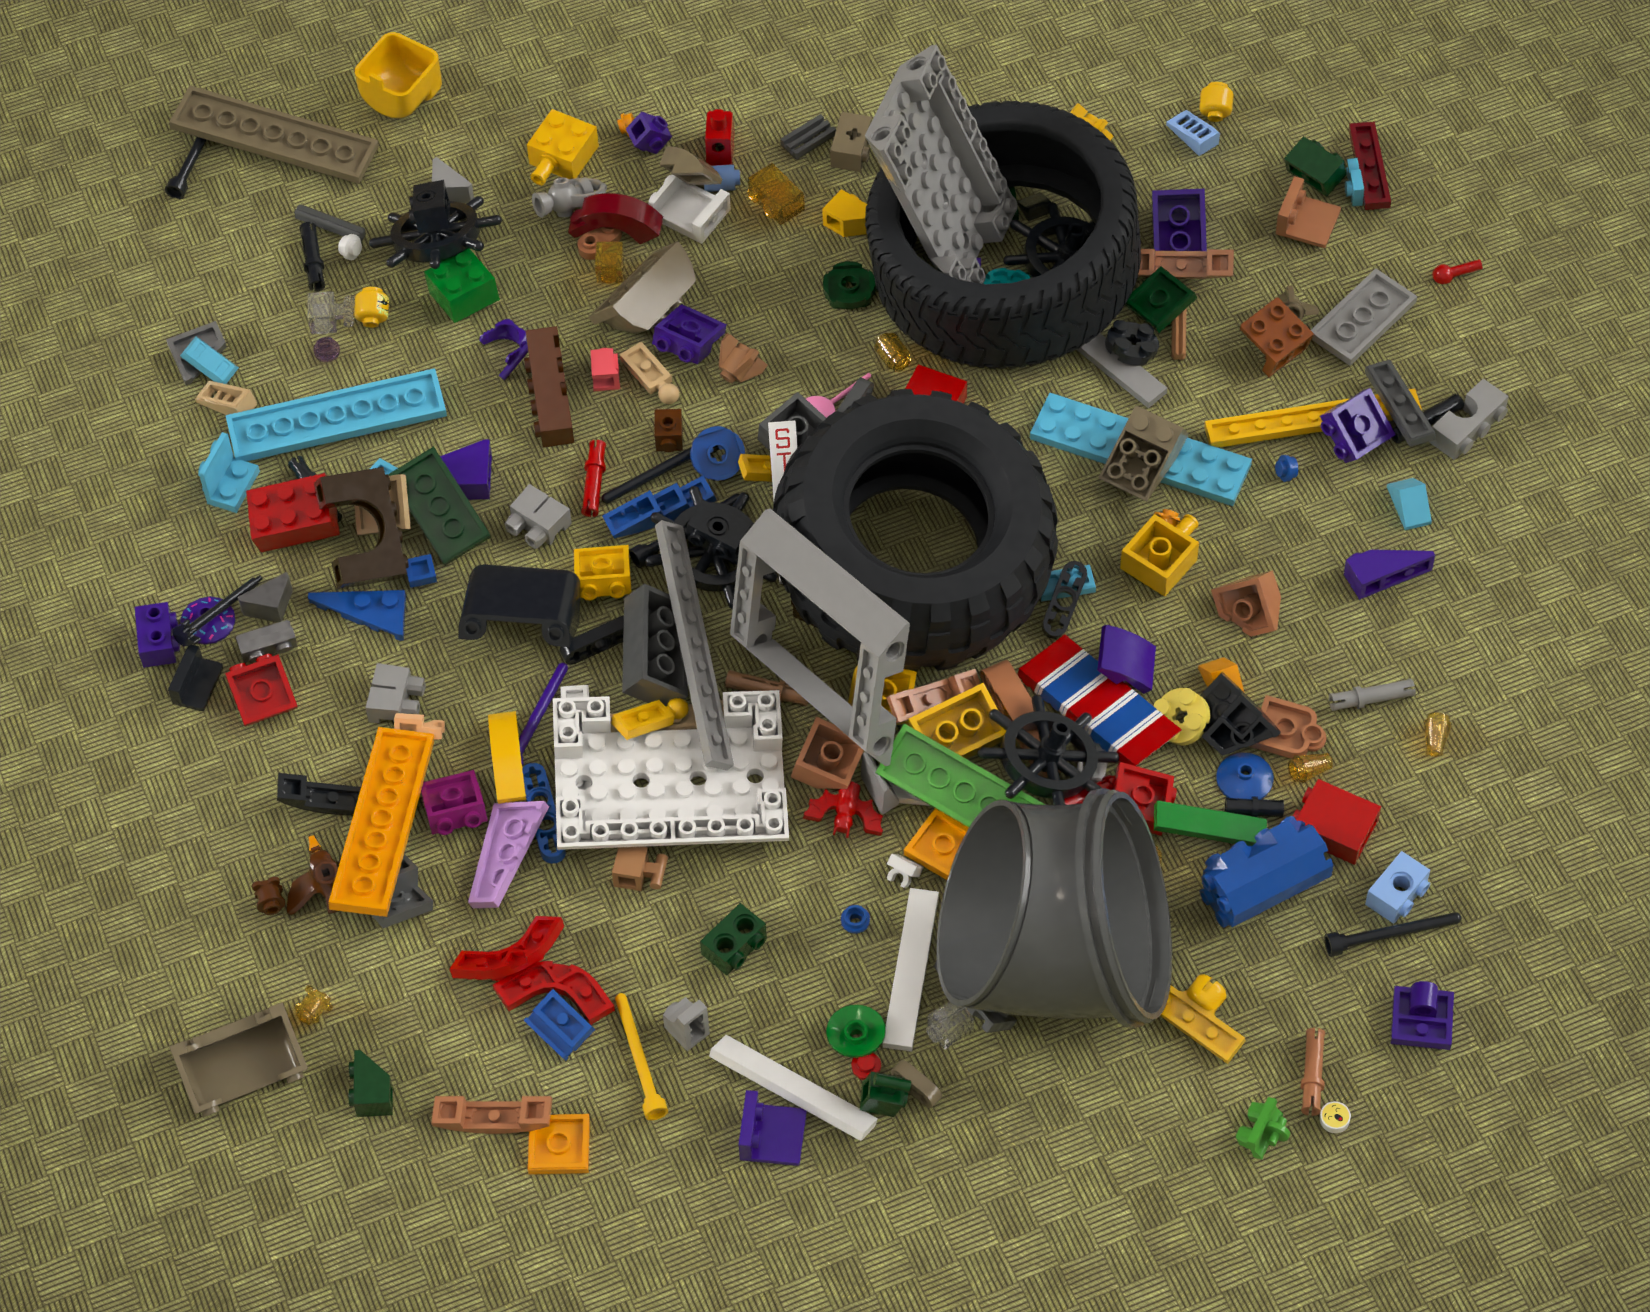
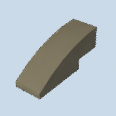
[659,146,723,185]

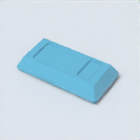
[180,336,239,384]

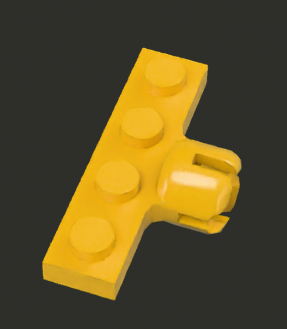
[1160,974,1246,1064]

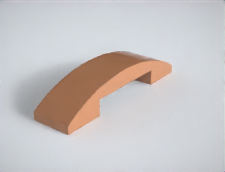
[1138,249,1234,279]
[886,669,981,724]
[431,1096,553,1134]

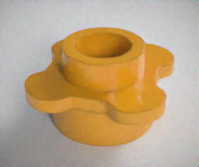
[1154,509,1181,527]

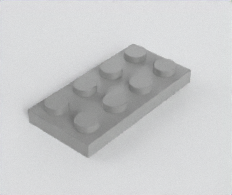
[1311,268,1417,366]

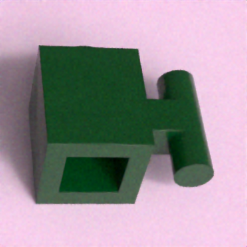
[860,1071,911,1117]

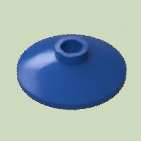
[1216,752,1274,799]

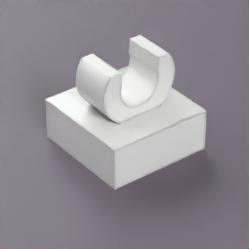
[887,854,924,888]

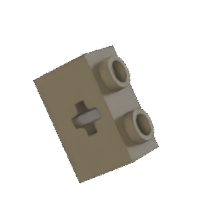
[830,112,872,172]

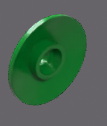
[826,1005,886,1058]

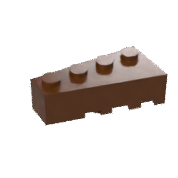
[524,326,574,448]

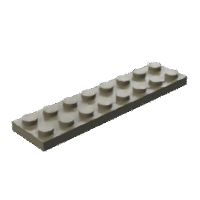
[169,85,379,184]

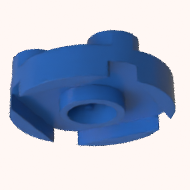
[690,426,745,481]

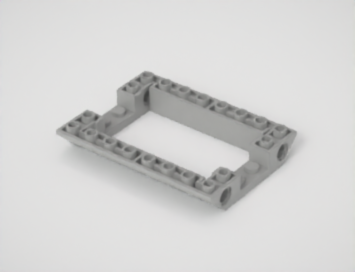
[730,508,910,766]

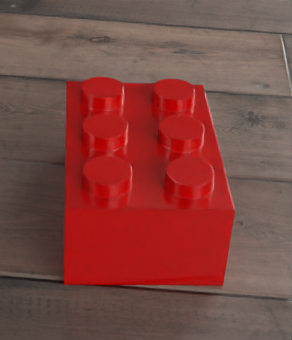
[246,473,340,552]

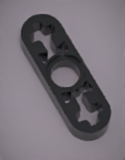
[1042,561,1087,639]
[559,615,624,665]

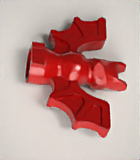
[803,781,883,838]

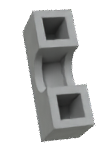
[1429,379,1509,460]

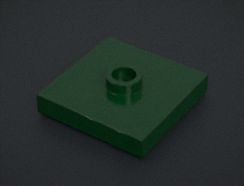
[1125,266,1197,333]

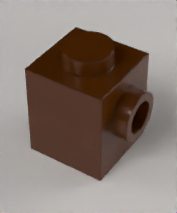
[654,409,683,452]

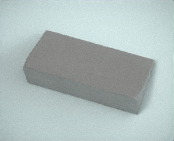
[861,752,899,814]

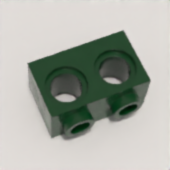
[700,903,767,975]

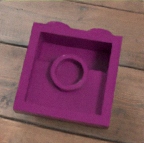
[421,770,488,835]

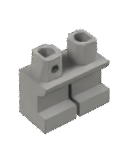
[505,484,572,549]
[365,663,426,723]

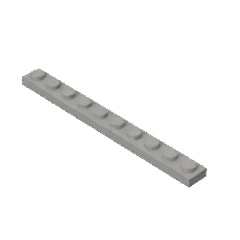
[655,520,734,771]

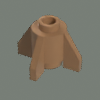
[718,333,768,384]

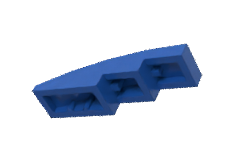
[602,475,717,539]

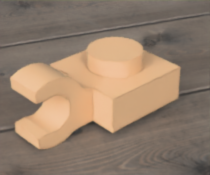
[394,713,445,740]

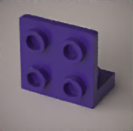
[738,1090,807,1166]

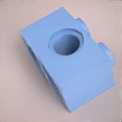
[1365,851,1430,924]

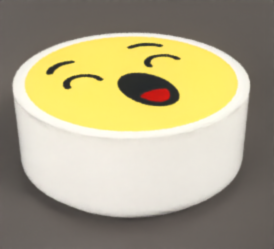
[1320,1101,1351,1133]

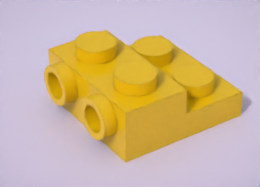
[574,545,632,601]

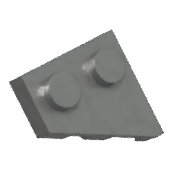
[166,321,226,386]

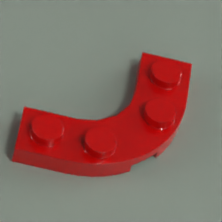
[449,916,565,981]
[493,961,615,1025]

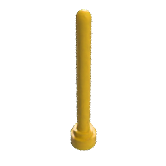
[615,993,668,1121]

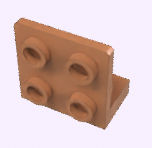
[1276,176,1341,248]

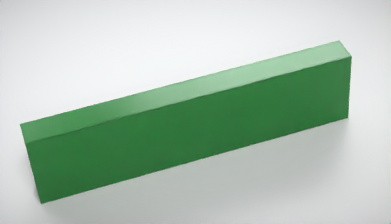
[1154,800,1267,846]

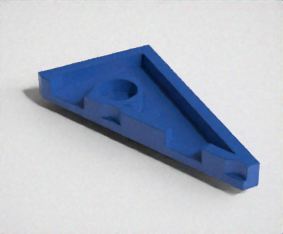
[308,590,406,641]

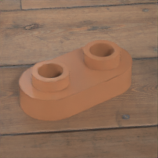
[577,227,622,260]

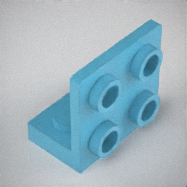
[198,432,260,513]

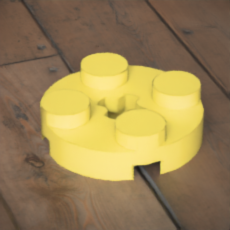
[1154,688,1210,746]

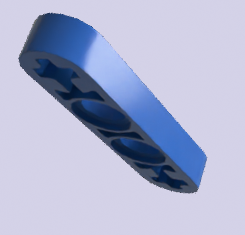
[522,763,566,864]

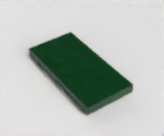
[388,446,491,566]

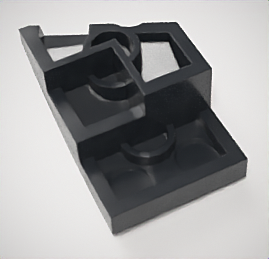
[1183,672,1281,756]

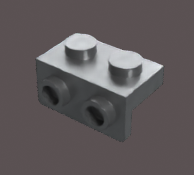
[236,620,297,663]

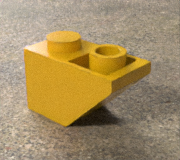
[822,189,867,237]

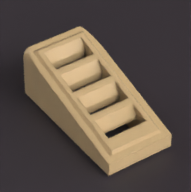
[195,381,257,415]

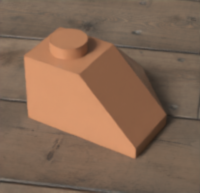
[1211,570,1281,637]

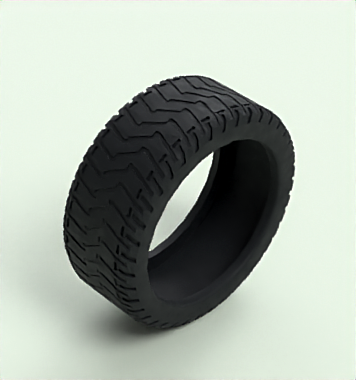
[865,101,1141,369]

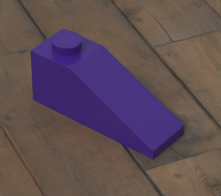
[1343,550,1435,600]

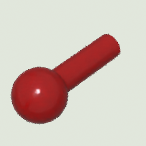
[1432,259,1483,284]

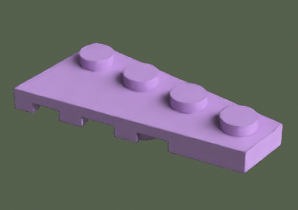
[468,801,549,908]

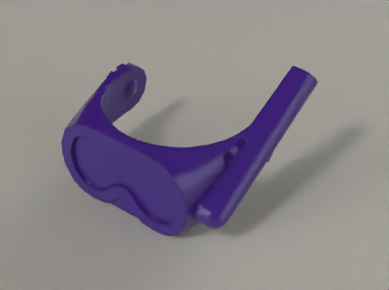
[479,319,528,381]

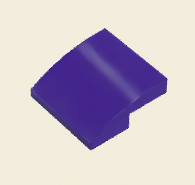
[1097,625,1156,694]

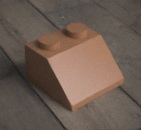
[791,717,864,789]

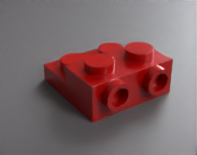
[225,653,298,727]
[1113,762,1177,836]

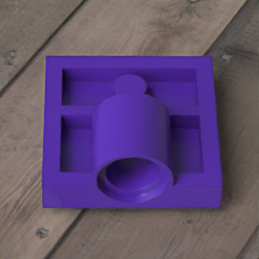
[1390,981,1454,1050]

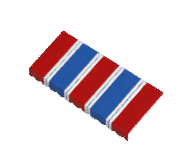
[1017,634,1182,766]

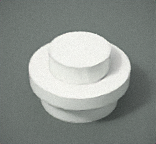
[338,234,362,260]

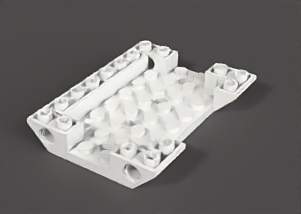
[553,690,789,850]

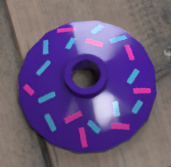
[180,596,236,645]

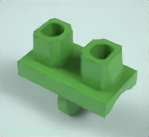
[1236,1097,1291,1160]

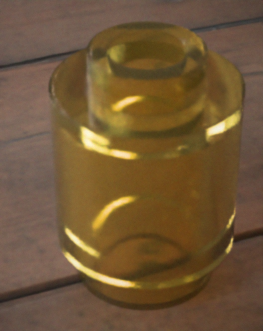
[874,333,911,372]

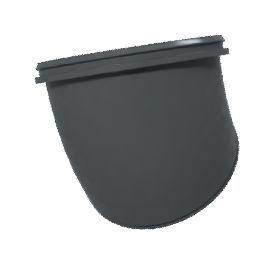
[937,788,1172,1028]

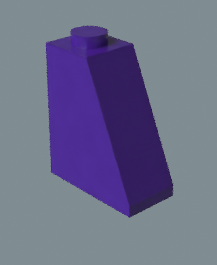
[440,439,492,500]

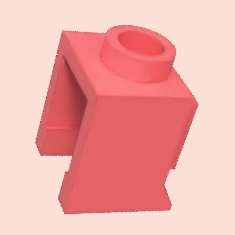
[590,348,620,391]

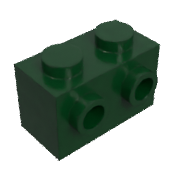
[1284,136,1347,197]

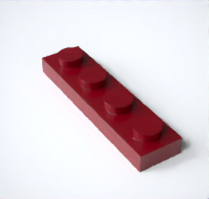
[1348,121,1391,210]

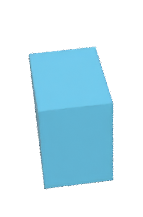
[1387,478,1432,530]

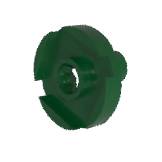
[823,261,875,309]

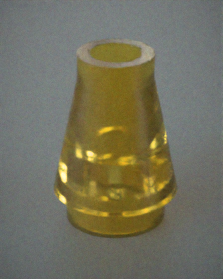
[1424,712,1452,757]
[1288,753,1333,783]

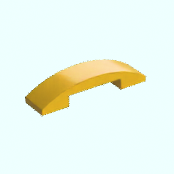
[488,711,526,804]

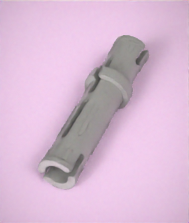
[1329,678,1416,711]

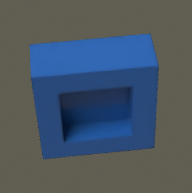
[406,554,437,588]

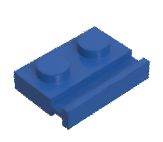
[524,989,596,1061]

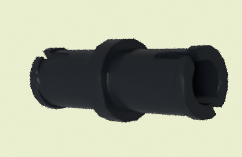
[1224,796,1284,818]

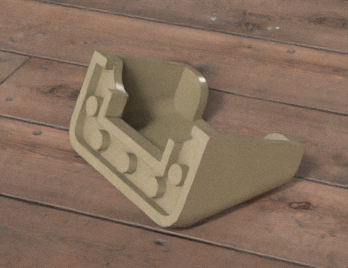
[169,1002,308,1117]

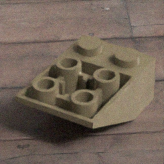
[1098,405,1189,502]

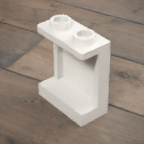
[648,174,731,244]

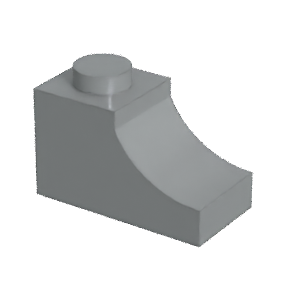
[663,997,710,1051]

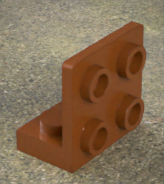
[1240,297,1314,377]

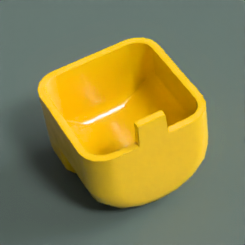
[355,32,442,119]

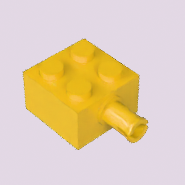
[527,109,599,186]
[1120,514,1199,597]

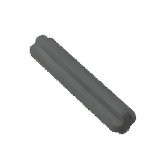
[294,204,366,242]

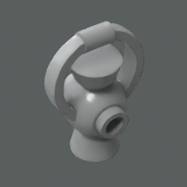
[532,177,607,218]

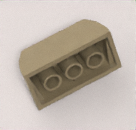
[588,241,696,334]

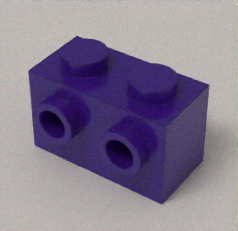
[135,602,180,668]

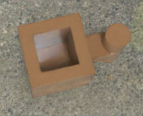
[612,847,668,891]

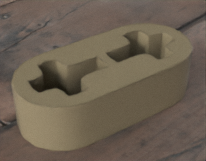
[890,1060,942,1108]

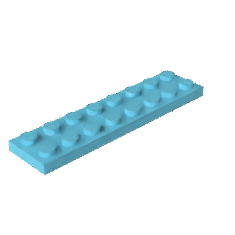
[226,368,447,462]
[1030,393,1252,506]

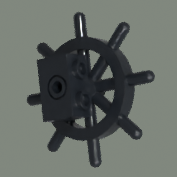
[369,180,502,269]
[645,486,778,609]

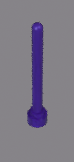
[519,663,568,767]

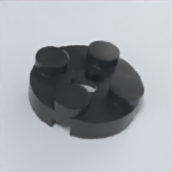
[1105,320,1159,366]

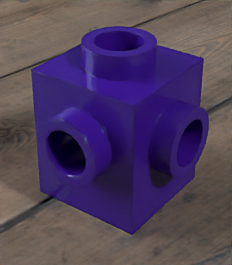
[626,111,672,154]

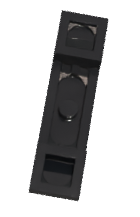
[277,773,361,816]

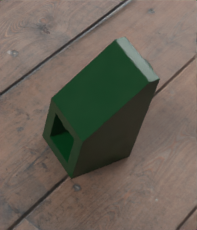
[348,1050,393,1117]

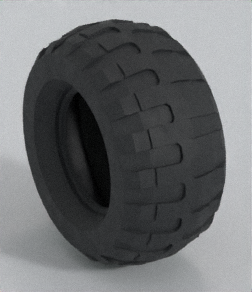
[773,389,1058,672]

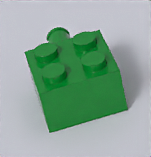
[424,248,500,323]

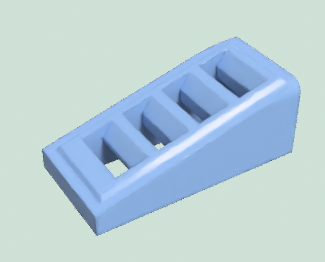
[1166,110,1220,156]

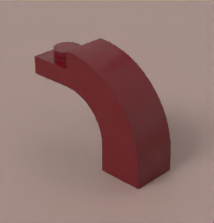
[568,193,664,245]

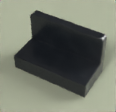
[168,645,223,711]

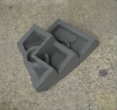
[339,854,433,928]

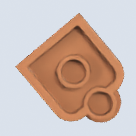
[1249,695,1326,759]

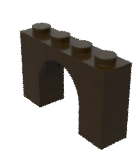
[314,467,409,589]

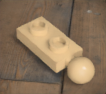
[620,342,679,405]

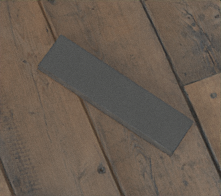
[1365,359,1436,447]

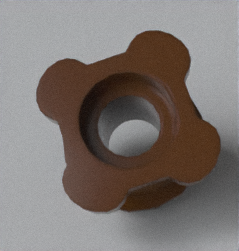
[251,877,285,915]

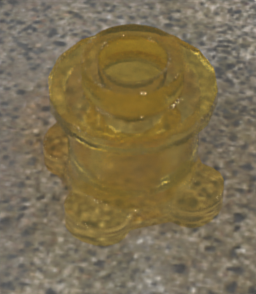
[295,985,333,1025]

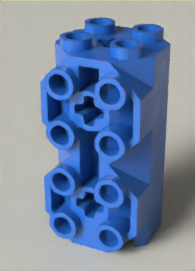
[1199,816,1333,928]

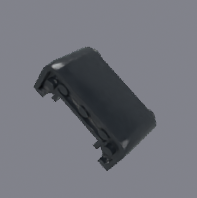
[458,564,580,647]

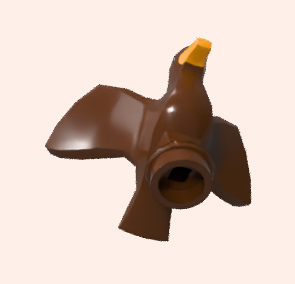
[287,835,340,915]

